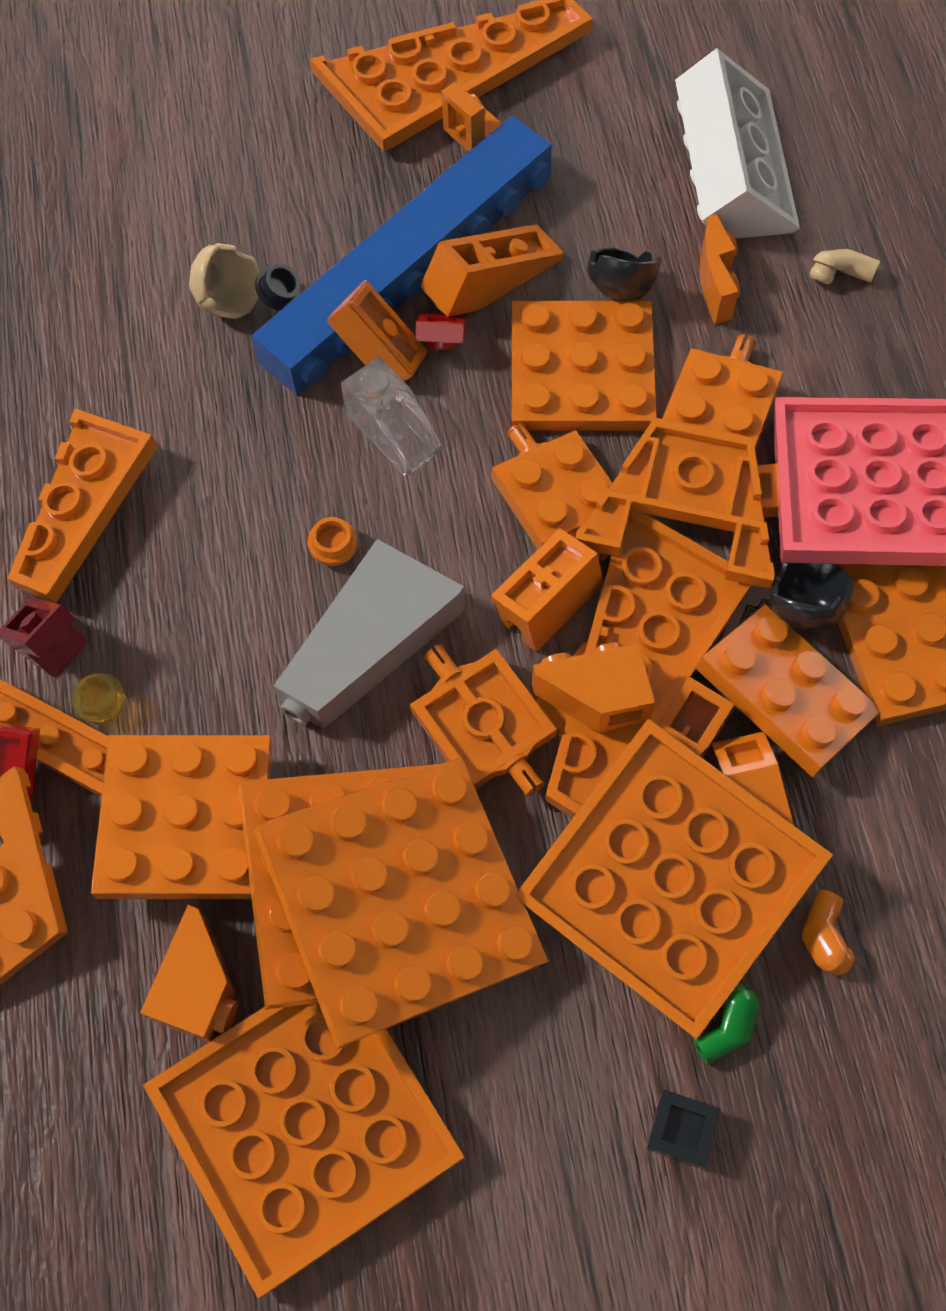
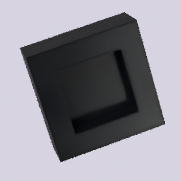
[645,1089,720,1169]

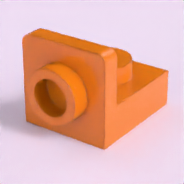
[442,82,502,152]

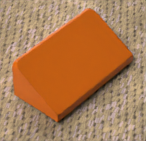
[327,280,428,390]

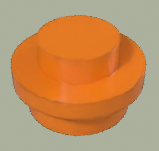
[307,517,358,566]

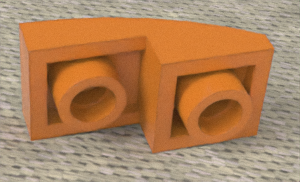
[700,214,740,325]

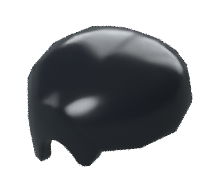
[587,247,662,301]
[769,563,853,630]

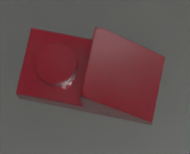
[0,597,87,677]

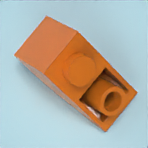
[532,642,655,732]

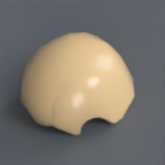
[189,243,260,319]

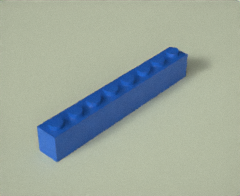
[251,116,552,395]

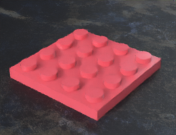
[773,397,946,566]

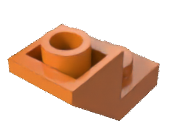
[712,732,794,825]

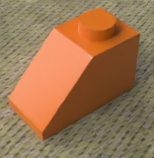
[140,905,238,1043]

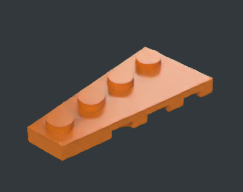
[7,408,159,603]

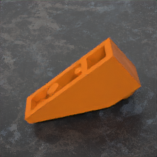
[420,224,565,317]

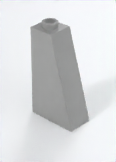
[274,539,465,729]

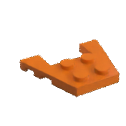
[575,418,775,589]
[0,767,68,985]

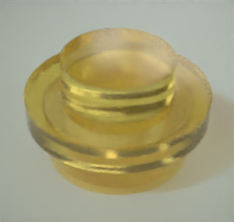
[72,673,126,724]

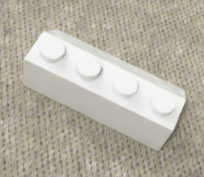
[675,48,800,238]

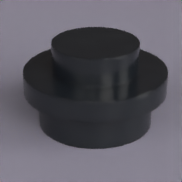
[255,264,301,310]

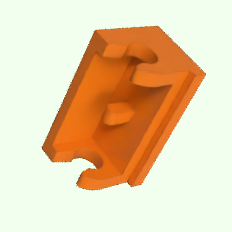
[491,528,604,652]

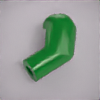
[693,982,759,1065]

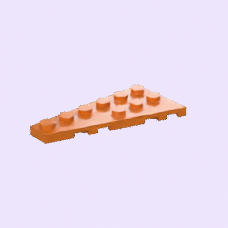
[545,511,753,818]

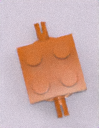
[662,334,783,452]
[491,423,612,561]
[410,644,557,797]

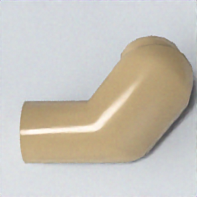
[810,249,880,284]

